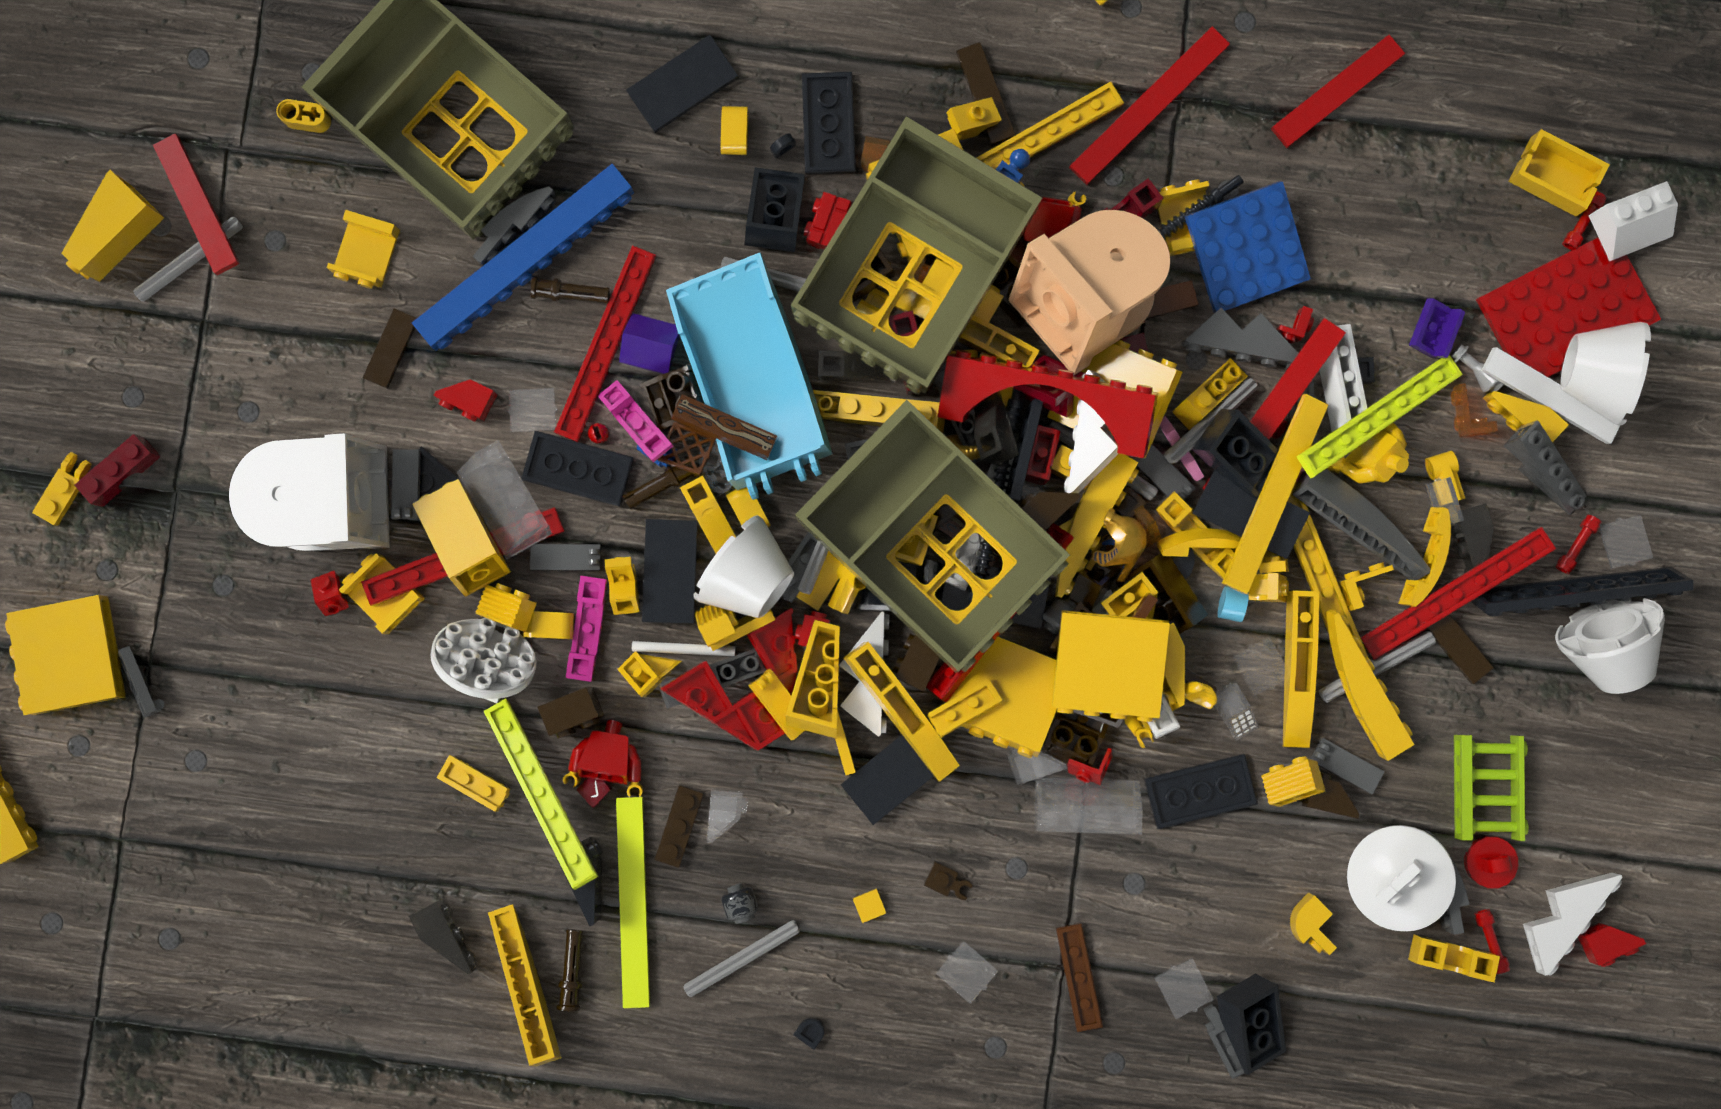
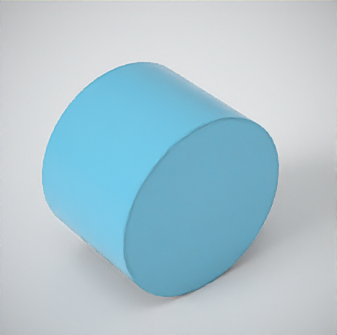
[1218,586,1249,622]

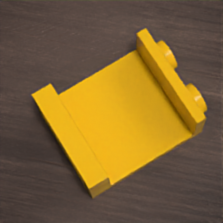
[1157,179,1209,256]
[327,210,400,289]
[339,553,425,634]

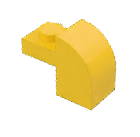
[605,557,639,615]
[1290,893,1337,955]

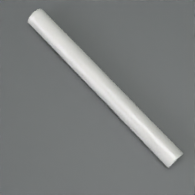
[632,641,736,656]

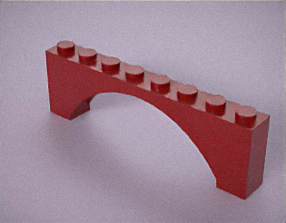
[937,350,1159,458]

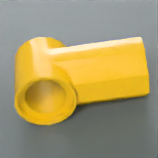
[1425,451,1465,505]
[828,563,866,615]

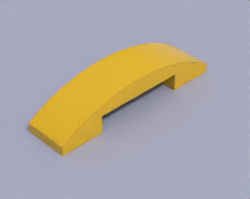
[1156,491,1234,579]
[1398,507,1451,607]
[1157,528,1264,559]

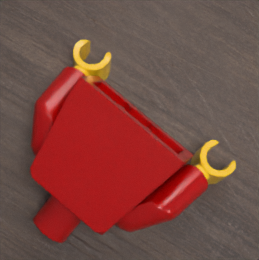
[1020,182,1086,241]
[563,720,643,797]

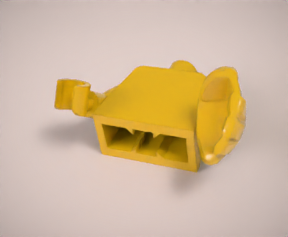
[1327,423,1409,484]
[1124,682,1217,748]

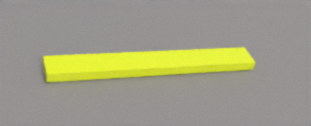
[1296,354,1463,479]
[484,699,598,890]
[616,797,650,1008]

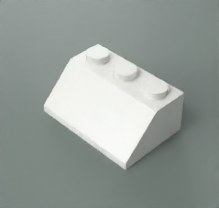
[1588,181,1678,261]

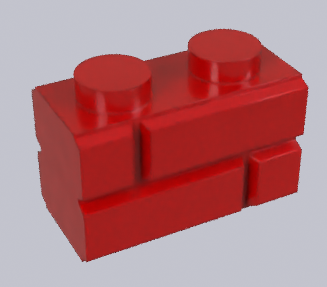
[803,192,852,250]
[1025,425,1060,485]

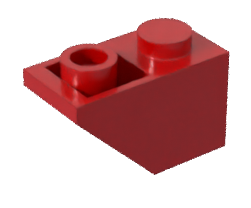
[433,379,498,422]
[1578,923,1646,967]

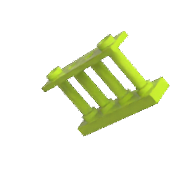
[1454,735,1529,841]

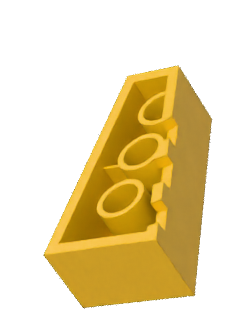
[786,620,840,739]

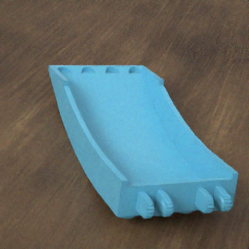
[666,253,833,500]

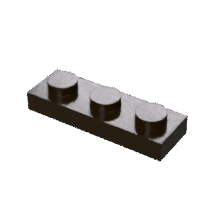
[654,785,704,868]

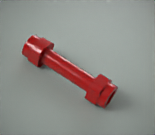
[1562,191,1607,250]
[1556,515,1602,575]
[1474,909,1510,974]

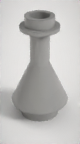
[1451,344,1503,393]

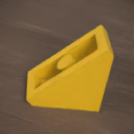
[1101,572,1158,619]
[618,652,682,697]

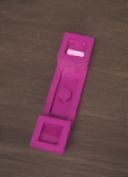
[598,380,673,462]
[566,575,607,682]

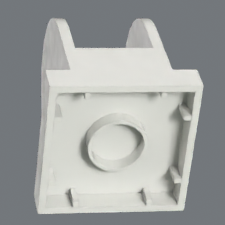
[229,434,390,551]

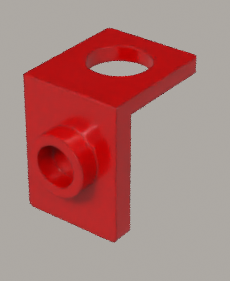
[1067,748,1112,785]

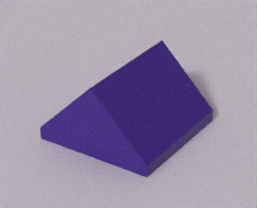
[619,313,680,374]

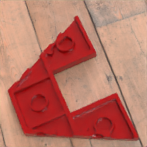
[660,608,797,750]

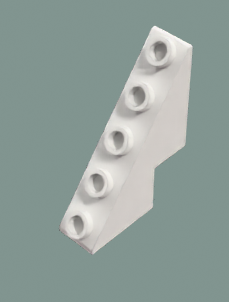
[1064,370,1119,494]
[839,611,889,737]
[1523,873,1622,976]

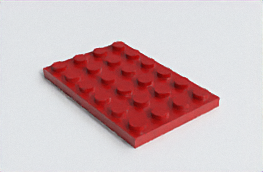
[1476,237,1661,377]

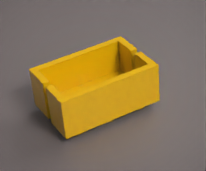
[1508,129,1610,216]

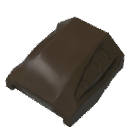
[640,365,705,431]
[1043,712,1108,767]

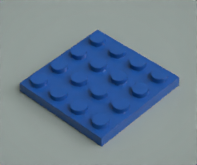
[1185,181,1311,313]

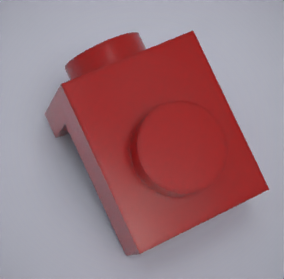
[1276,306,1314,344]
[310,570,349,616]
[794,611,831,647]

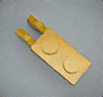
[32,452,92,526]

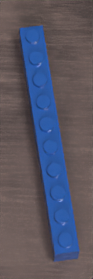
[412,164,634,351]

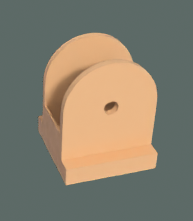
[1008,210,1170,375]

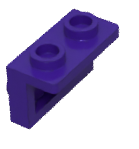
[1409,298,1465,358]

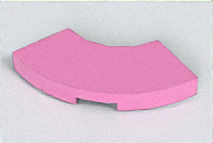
[1160,416,1204,481]

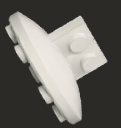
[431,618,537,704]
[1347,825,1456,931]

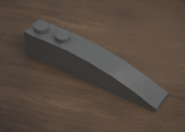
[1292,469,1431,580]

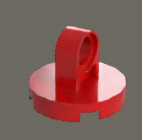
[1464,836,1518,888]

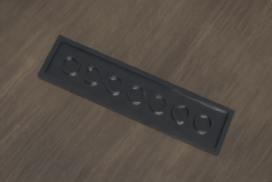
[1471,567,1693,616]

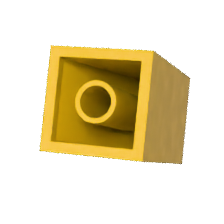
[61,170,165,282]
[412,479,511,597]

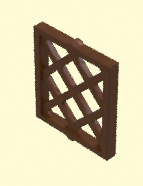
[657,422,716,476]

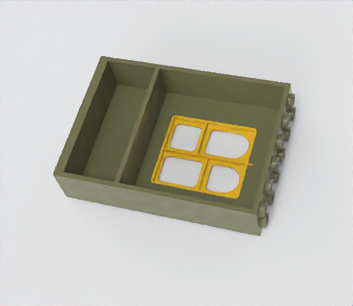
[302,0,574,240]
[791,117,1042,394]
[795,400,1070,673]

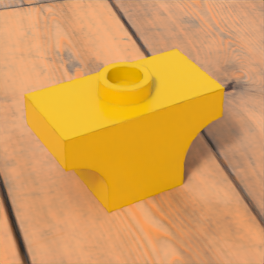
[946,97,1002,141]
[1249,573,1289,602]

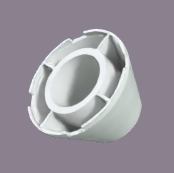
[1561,322,1651,425]
[694,515,794,618]
[1555,598,1665,694]

